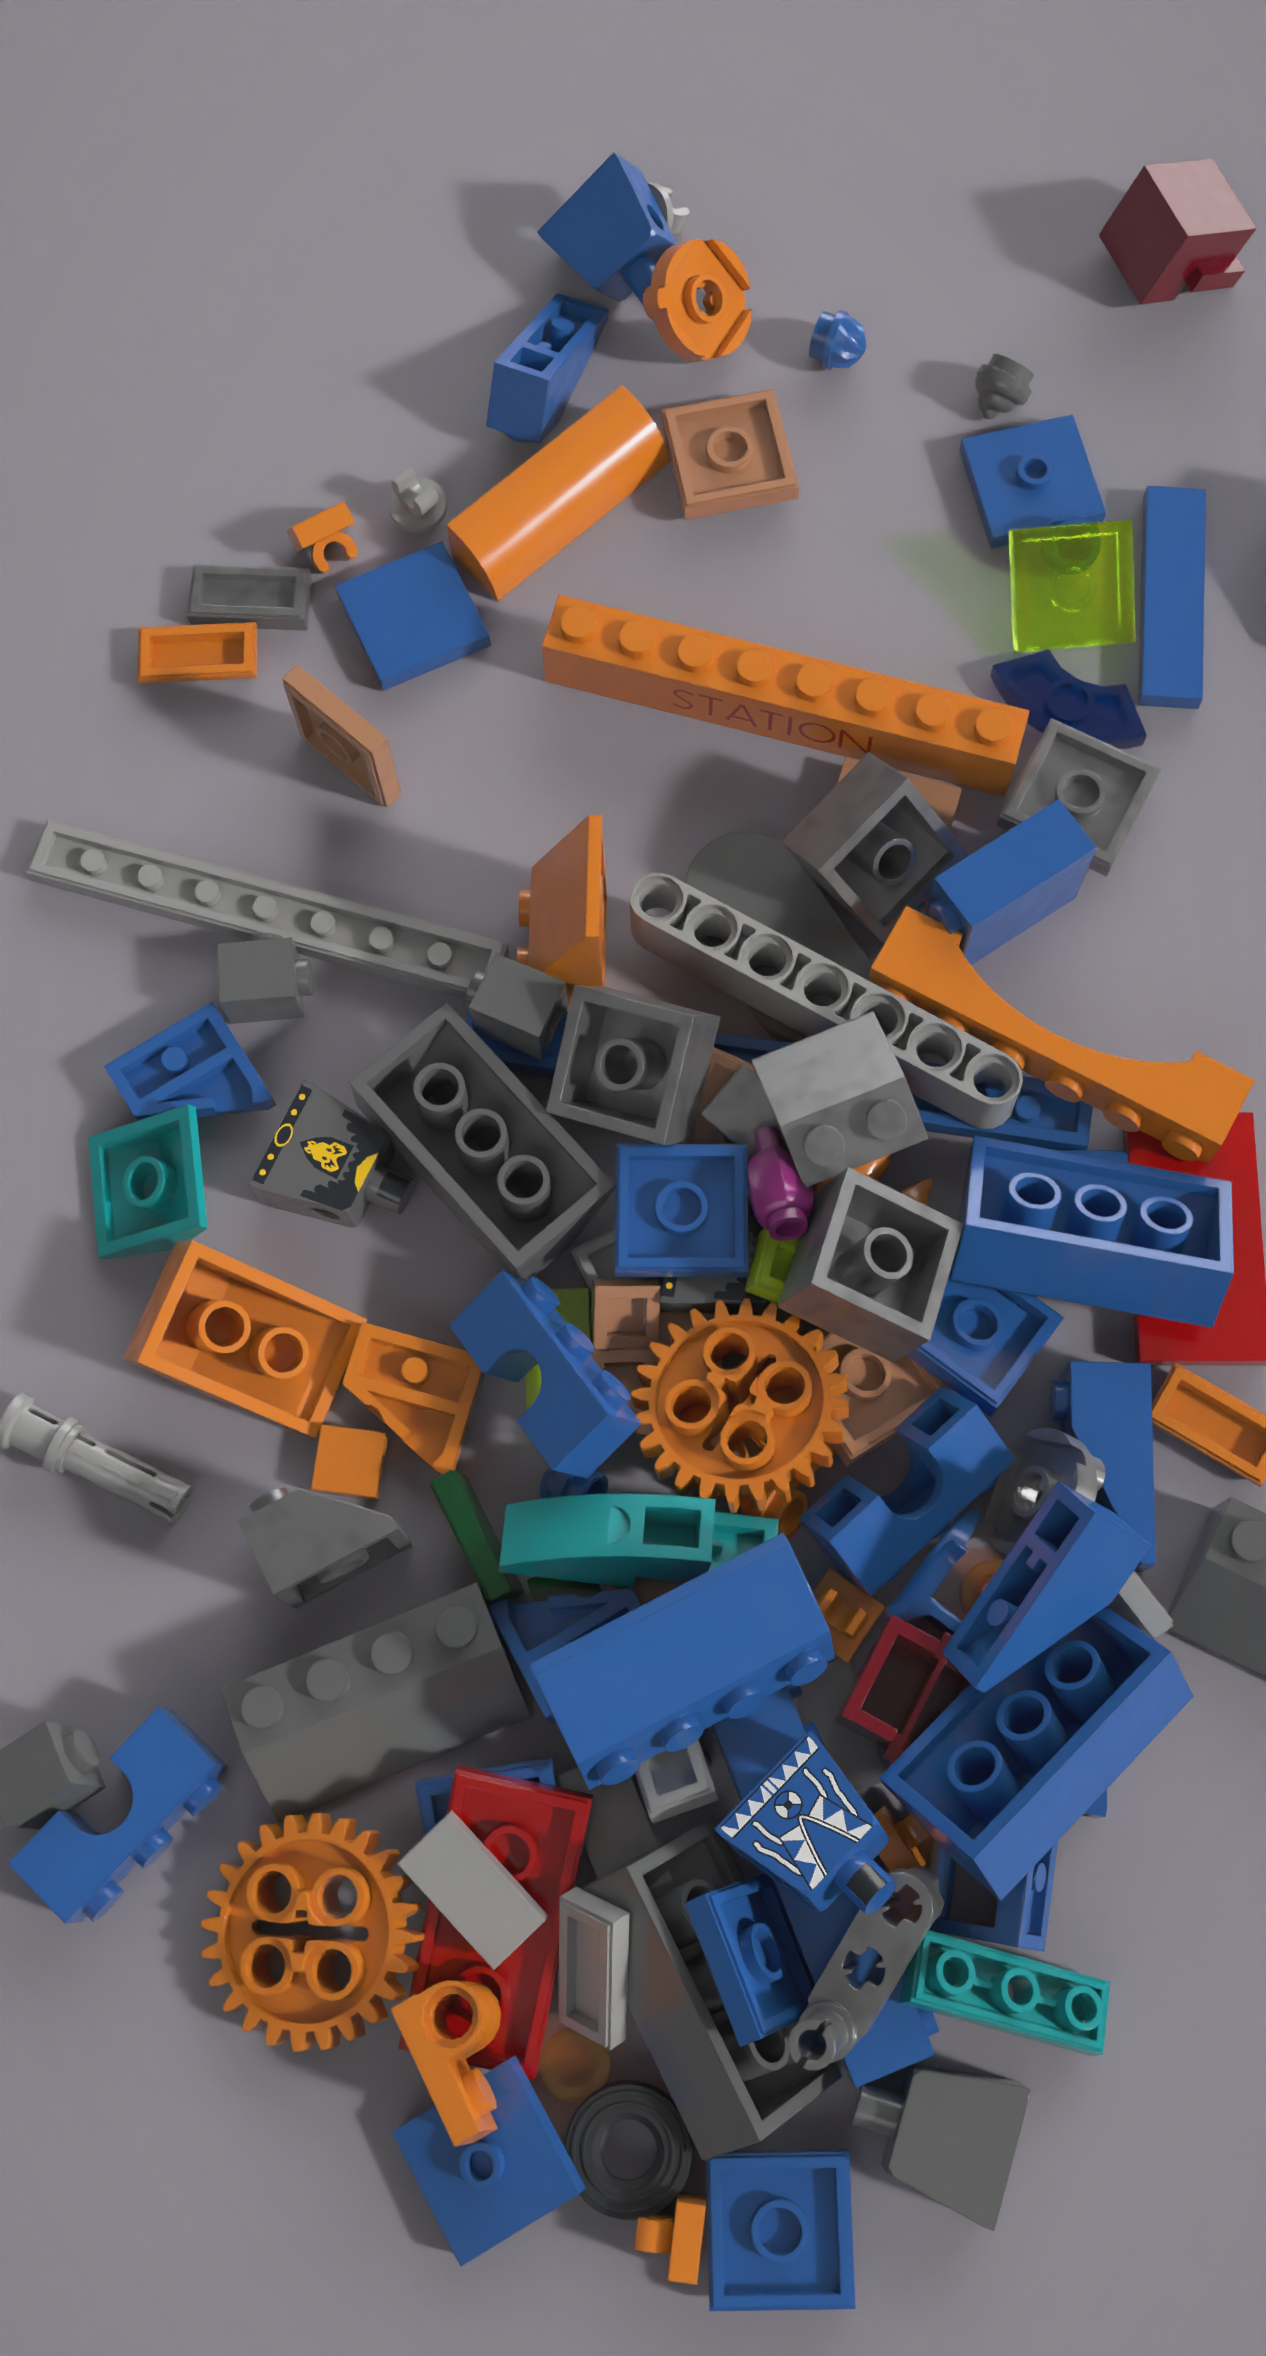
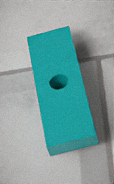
[900,1930,1111,2056]

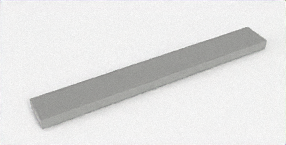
[26,819,509,999]

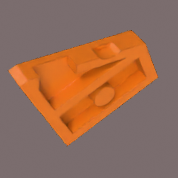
[342,1322,484,1475]

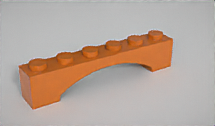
[868,906,1255,1165]

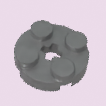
[983,1427,1106,1555]

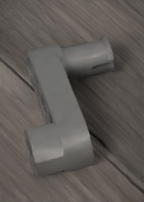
[788,1864,944,2070]

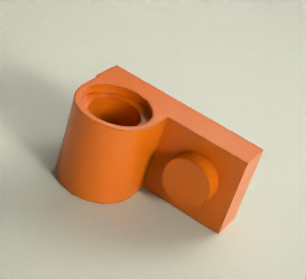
[391,1980,501,2147]

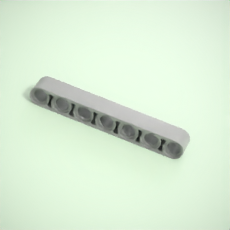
[630,873,1023,1129]

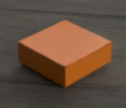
[311,1425,389,1501]

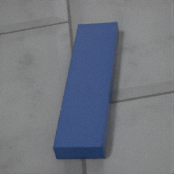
[1138,485,1206,709]

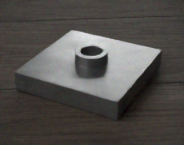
[997,718,1162,877]

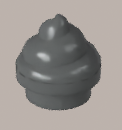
[975,354,1034,420]

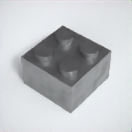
[546,985,720,1145]
[777,1167,964,1362]

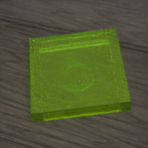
[1009,519,1136,652]

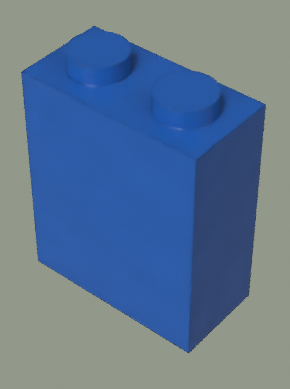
[925,799,1097,965]

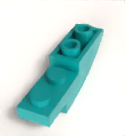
[498,1494,779,1588]

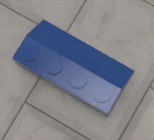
[951,1135,1234,1328]
[529,1533,836,1790]
[879,1606,1194,1901]

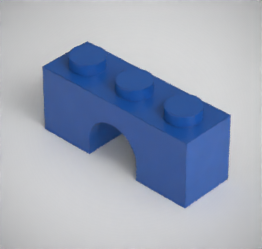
[449,1271,642,1478]
[799,1385,1016,1596]
[7,1706,229,1924]

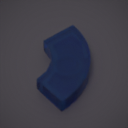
[990,649,1147,749]

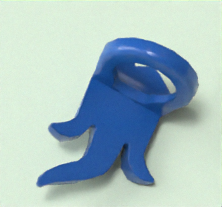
[885,1510,981,1636]

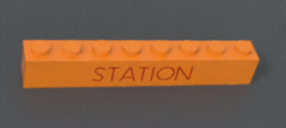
[542,594,1030,797]

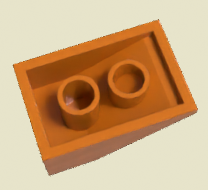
[516,815,607,1006]
[123,1240,367,1439]

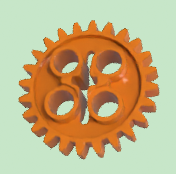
[631,1298,849,1513]
[201,1813,424,2052]

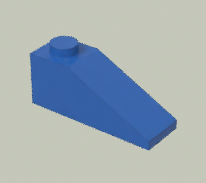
[486,293,609,444]
[1050,1361,1156,1572]
[942,1481,1151,1693]

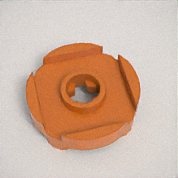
[643,239,752,363]

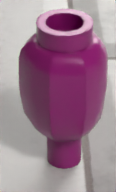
[747,1126,814,1241]

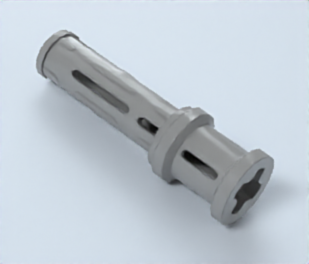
[0,1393,194,1524]

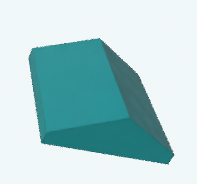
[88,1104,208,1259]

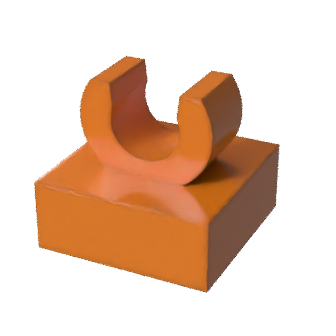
[286,501,357,574]
[813,1568,885,1664]
[873,1803,931,1871]
[634,2192,706,2285]

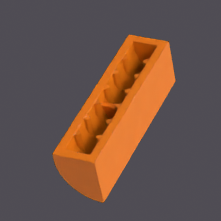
[446,385,669,602]

